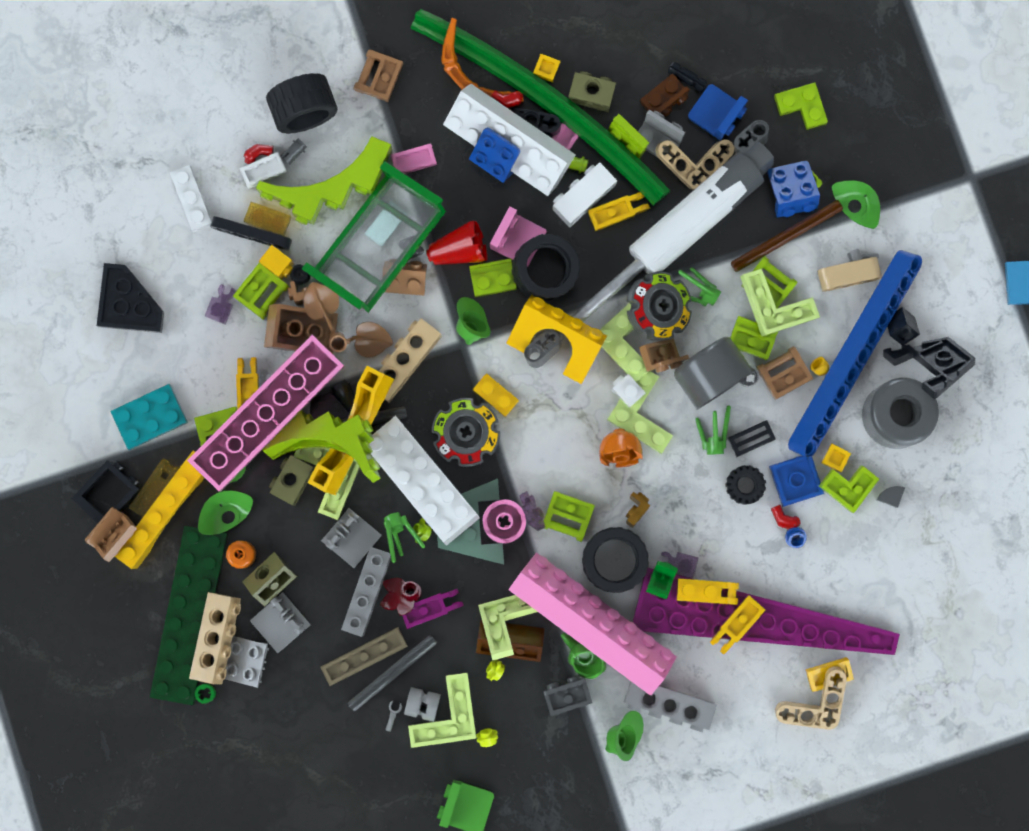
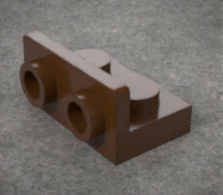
[640,73,690,117]

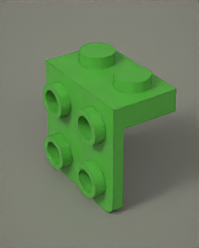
[437,780,494,831]

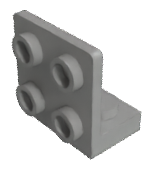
[638,110,685,161]

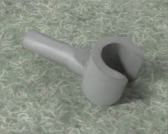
[847,249,879,262]
[386,701,402,732]

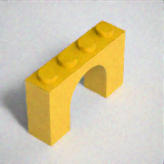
[506,295,607,384]

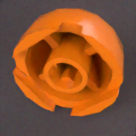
[599,429,643,468]

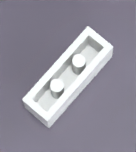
[553,163,617,228]

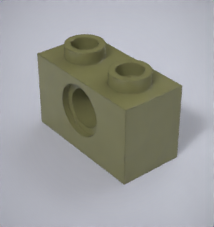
[568,71,616,113]
[269,455,315,506]
[242,552,297,606]

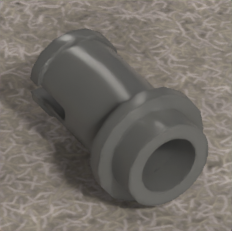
[280,138,307,165]

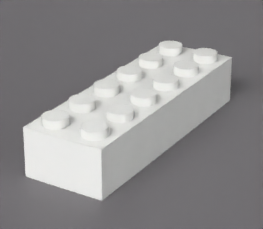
[443,84,575,196]
[369,416,480,546]

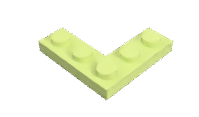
[740,269,820,337]
[600,303,649,383]
[607,371,673,454]
[294,447,360,520]
[478,595,538,660]
[408,672,476,748]

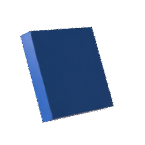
[769,456,824,507]

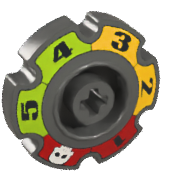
[626,271,692,341]
[432,398,500,467]

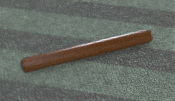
[731,200,843,272]

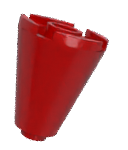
[426,221,488,265]

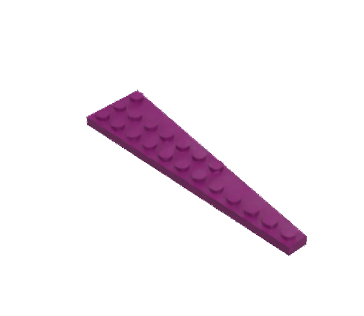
[632,567,900,655]

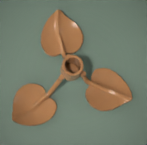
[303,282,393,357]

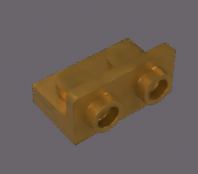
[626,492,650,529]

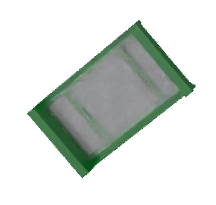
[302,161,446,313]

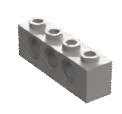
[341,547,391,637]
[624,681,717,732]

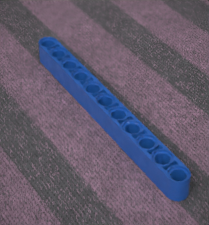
[788,250,922,458]

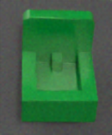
[646,561,678,599]

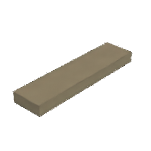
[321,627,408,686]

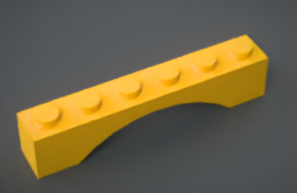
[308,366,394,495]
[114,451,205,569]

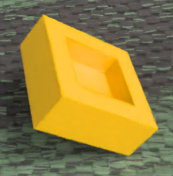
[533,54,560,83]
[821,444,851,473]

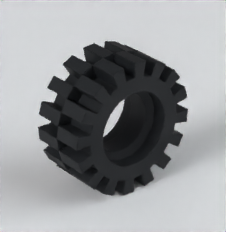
[725,465,766,505]

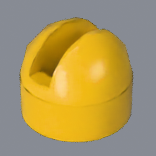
[810,357,830,376]

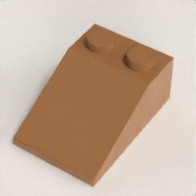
[264,304,338,354]

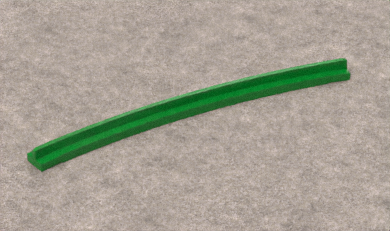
[411,9,670,206]

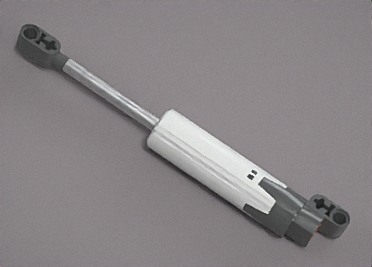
[524,120,774,368]

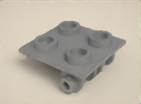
[321,508,382,568]
[250,592,311,653]
[225,636,269,688]

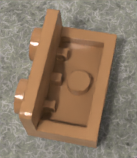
[383,259,427,296]
[639,338,689,373]
[85,507,137,562]

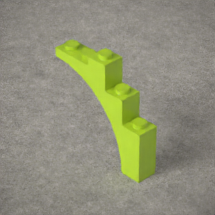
[256,136,393,225]
[262,410,381,483]

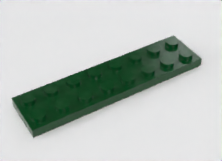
[150,526,228,705]

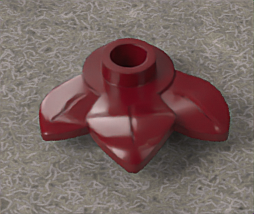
[380,578,421,616]

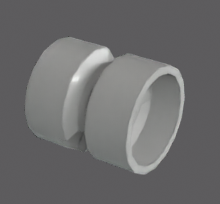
[404,687,441,722]

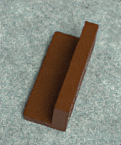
[476,620,545,662]

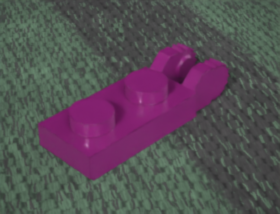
[402,589,464,629]

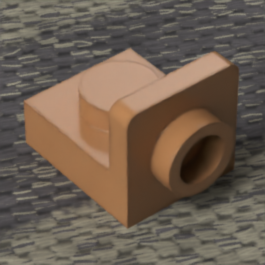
[288,281,307,306]

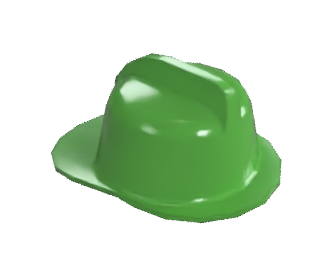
[456,297,491,345]
[605,711,644,761]

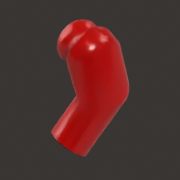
[491,90,523,108]
[243,144,274,164]
[771,505,801,530]

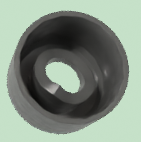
[674,336,754,410]
[862,378,939,449]

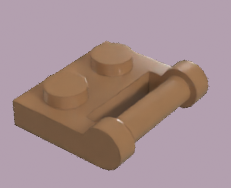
[353,50,403,102]
[756,346,813,400]

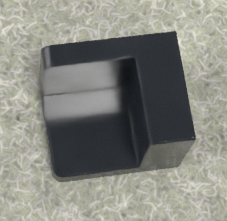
[887,307,920,346]

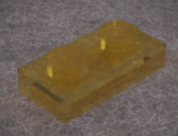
[243,202,292,236]

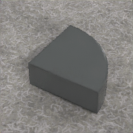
[877,486,905,508]

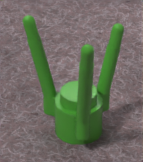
[678,267,721,307]
[695,405,731,455]
[384,512,425,563]

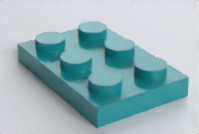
[110,384,188,450]

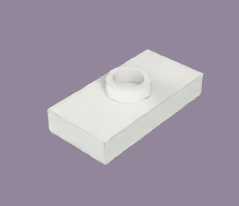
[239,152,287,189]

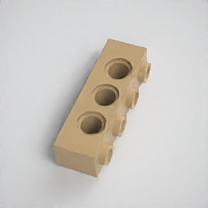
[379,318,442,403]
[189,592,241,684]

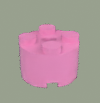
[483,499,526,544]

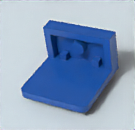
[688,84,748,141]
[469,127,521,183]
[768,161,820,218]

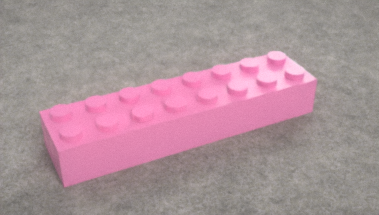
[187,335,344,491]
[508,552,677,696]

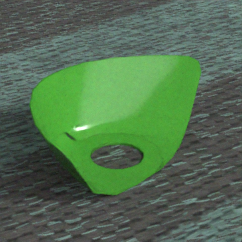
[832,181,880,229]
[198,491,253,535]

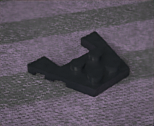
[883,337,975,399]

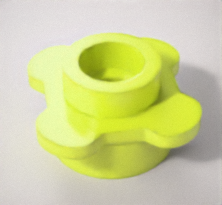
[486,659,505,681]
[476,728,498,747]

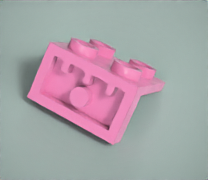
[490,206,547,267]

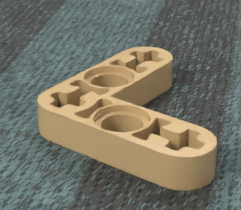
[655,140,734,190]
[775,666,847,730]

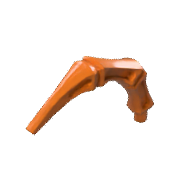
[441,18,524,102]

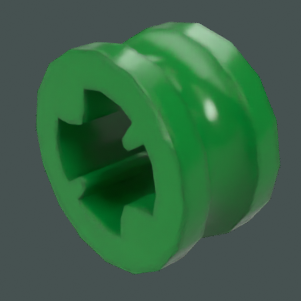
[195,683,216,704]

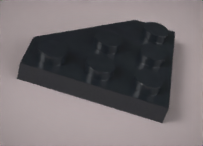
[96,263,164,333]

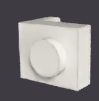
[611,374,645,408]

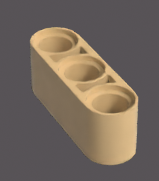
[817,257,882,292]

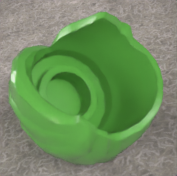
[561,633,606,679]

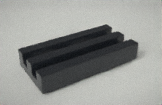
[727,420,776,458]

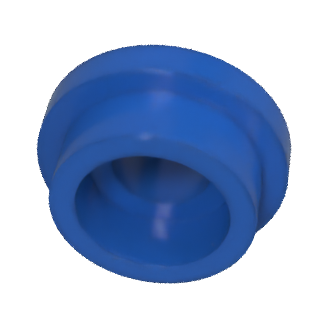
[785,527,807,548]

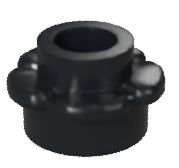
[290,264,311,285]

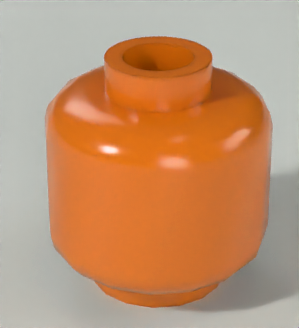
[226,540,256,569]

